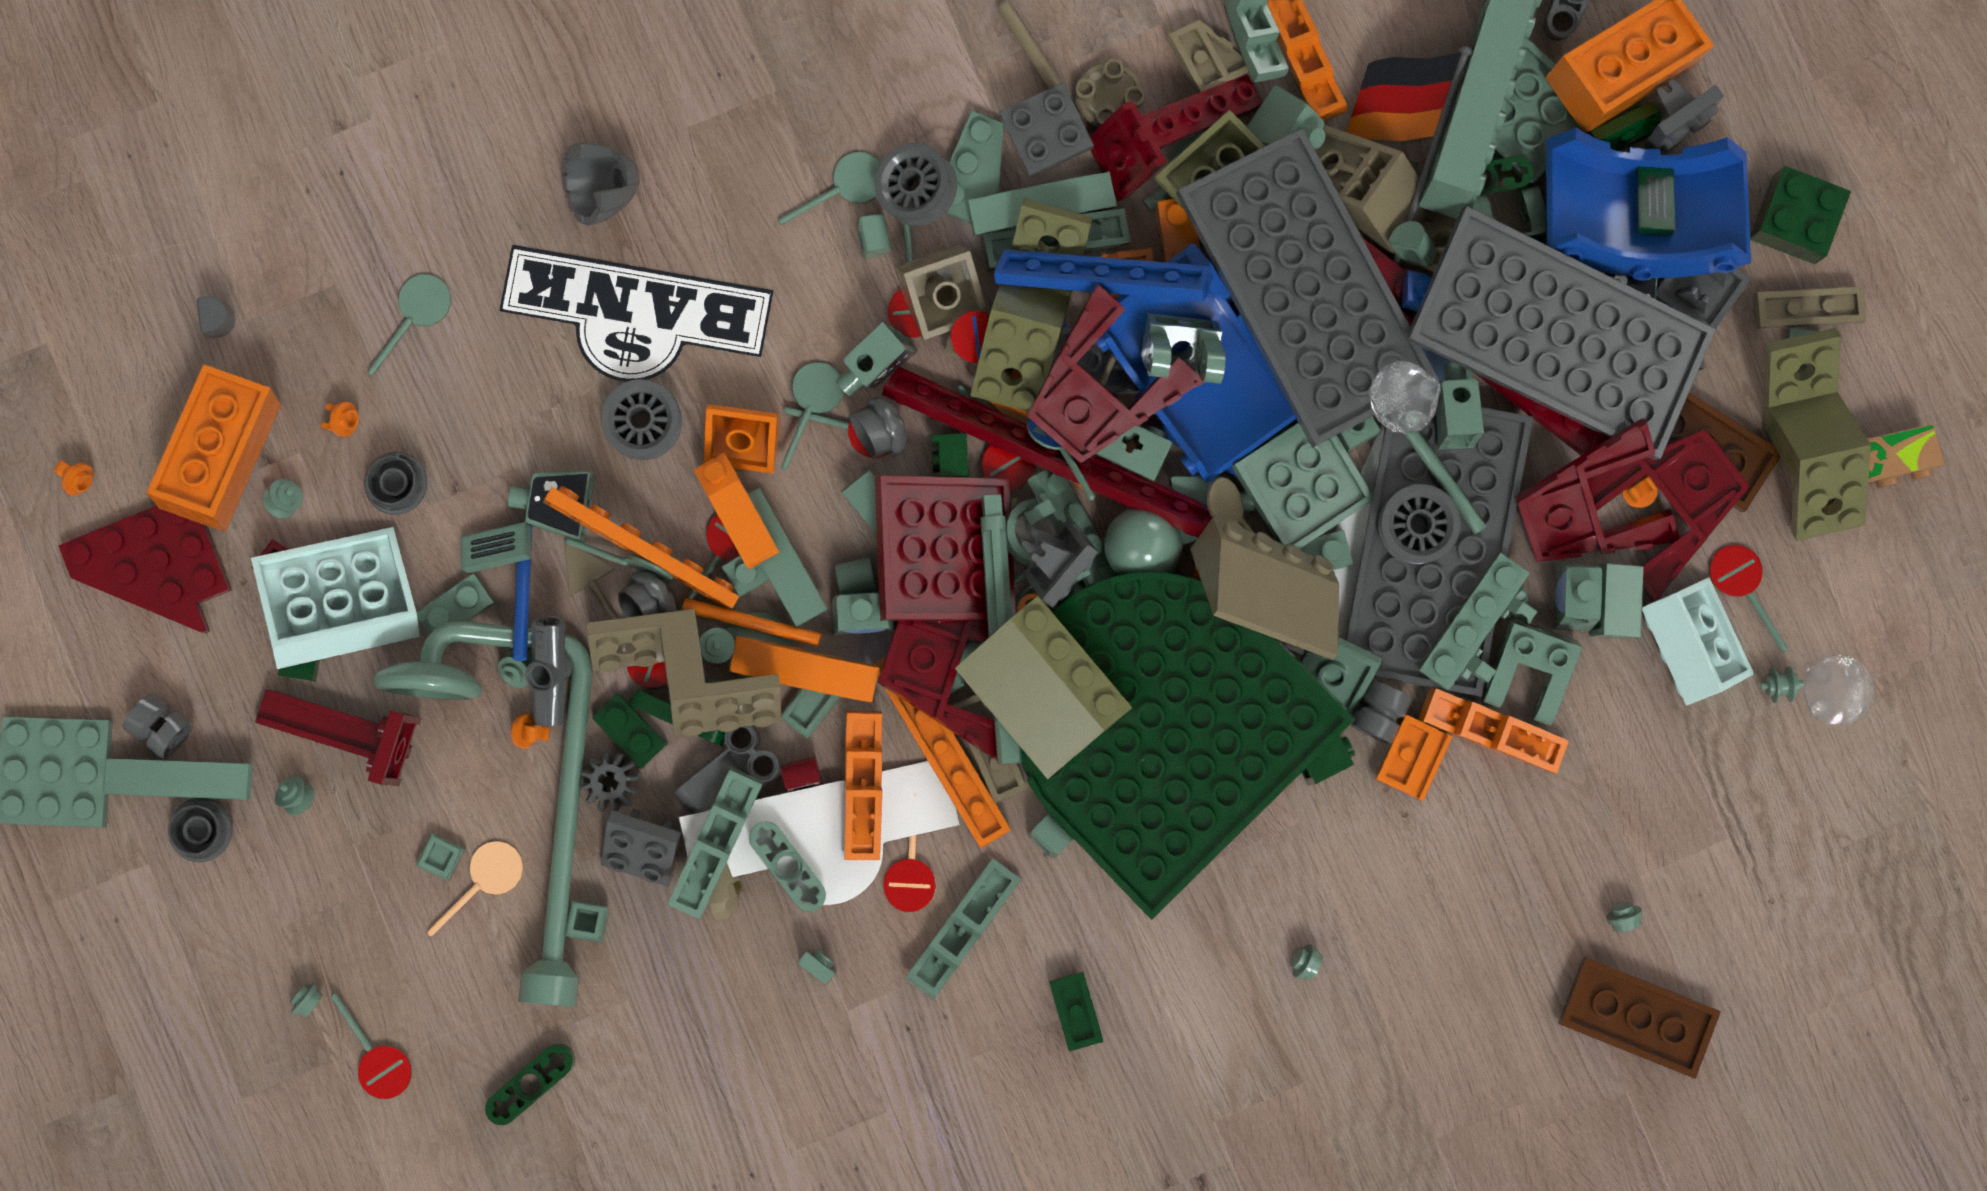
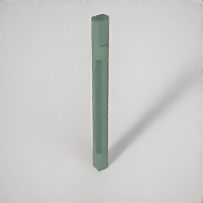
[980,494,1022,764]

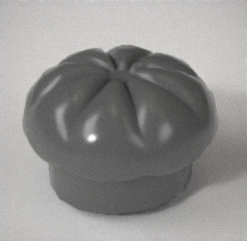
[850,396,907,458]
[364,452,428,515]
[618,571,677,618]
[168,798,233,863]

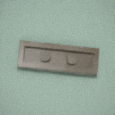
[1754,286,1866,329]
[953,695,1028,803]

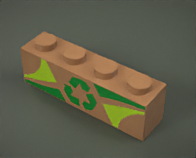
[1788,424,1944,489]

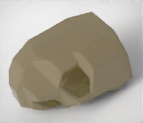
[709,863,744,921]

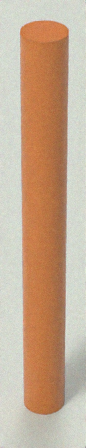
[682,598,822,647]

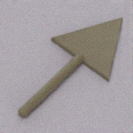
[564,538,618,620]

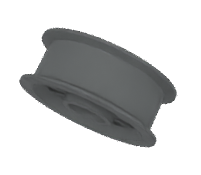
[875,143,957,226]
[601,379,682,460]
[1378,484,1461,564]

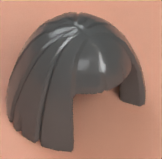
[562,143,640,226]

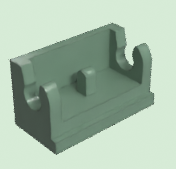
[1589,564,1643,639]

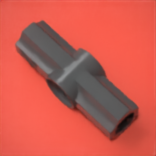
[525,615,572,727]

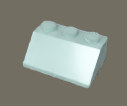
[1642,577,1754,706]

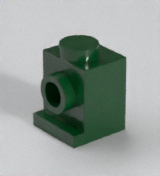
[931,433,969,478]

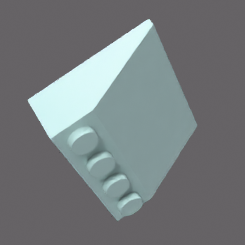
[251,527,420,669]

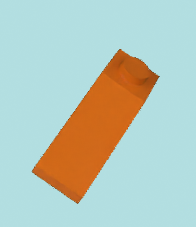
[693,452,780,570]

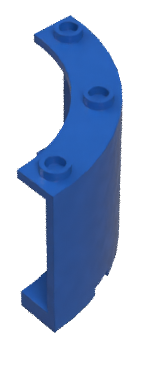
[1546,127,1751,281]
[1096,242,1296,483]

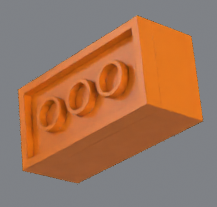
[1545,0,1714,134]
[146,364,281,532]

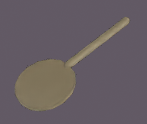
[1207,477,1254,533]

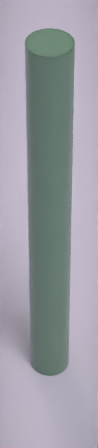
[1393,410,1487,534]

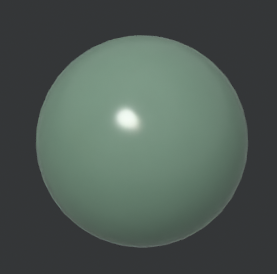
[1104,508,1183,576]

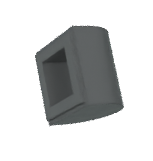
[196,296,236,338]

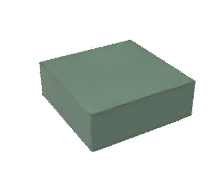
[416,833,465,881]

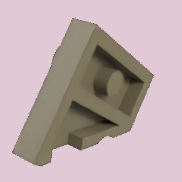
[1166,19,1250,94]

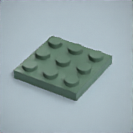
[1493,38,1582,187]
[1231,421,1373,549]
[0,717,113,827]

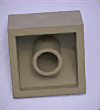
[894,244,989,340]

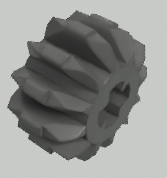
[580,752,641,812]

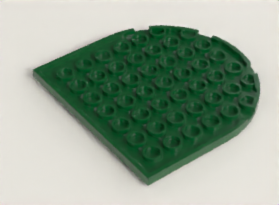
[1021,571,1357,920]

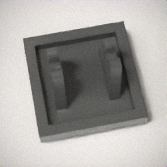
[1644,79,1724,153]
[1000,82,1094,178]
[1656,268,1752,329]
[1020,518,1098,608]
[601,808,681,887]

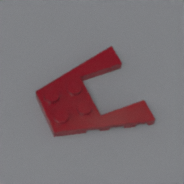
[1027,284,1204,463]
[1515,418,1680,562]
[1587,429,1750,601]
[877,620,997,761]

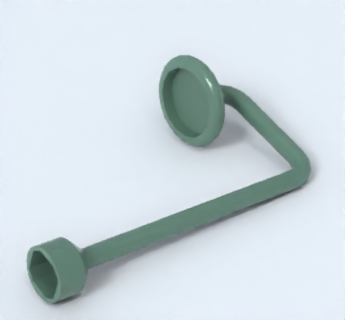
[373,621,593,1007]

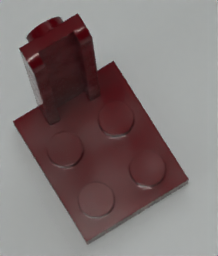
[1090,74,1263,202]
[255,689,422,786]

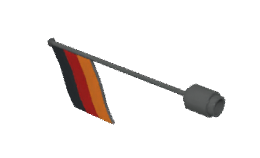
[1346,46,1472,265]

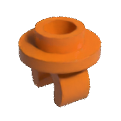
[321,401,359,437]
[52,459,94,496]
[1621,474,1658,508]
[510,713,550,749]

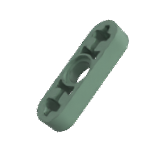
[749,821,826,912]

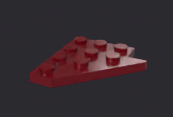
[58,505,232,634]

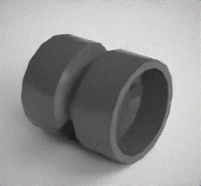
[1350,679,1413,744]
[123,692,193,759]

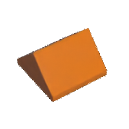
[704,404,782,474]

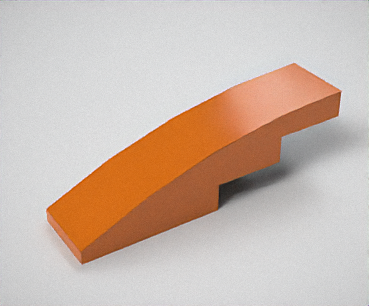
[1267,0,1347,121]
[729,635,879,703]
[1418,687,1569,774]
[844,710,883,860]

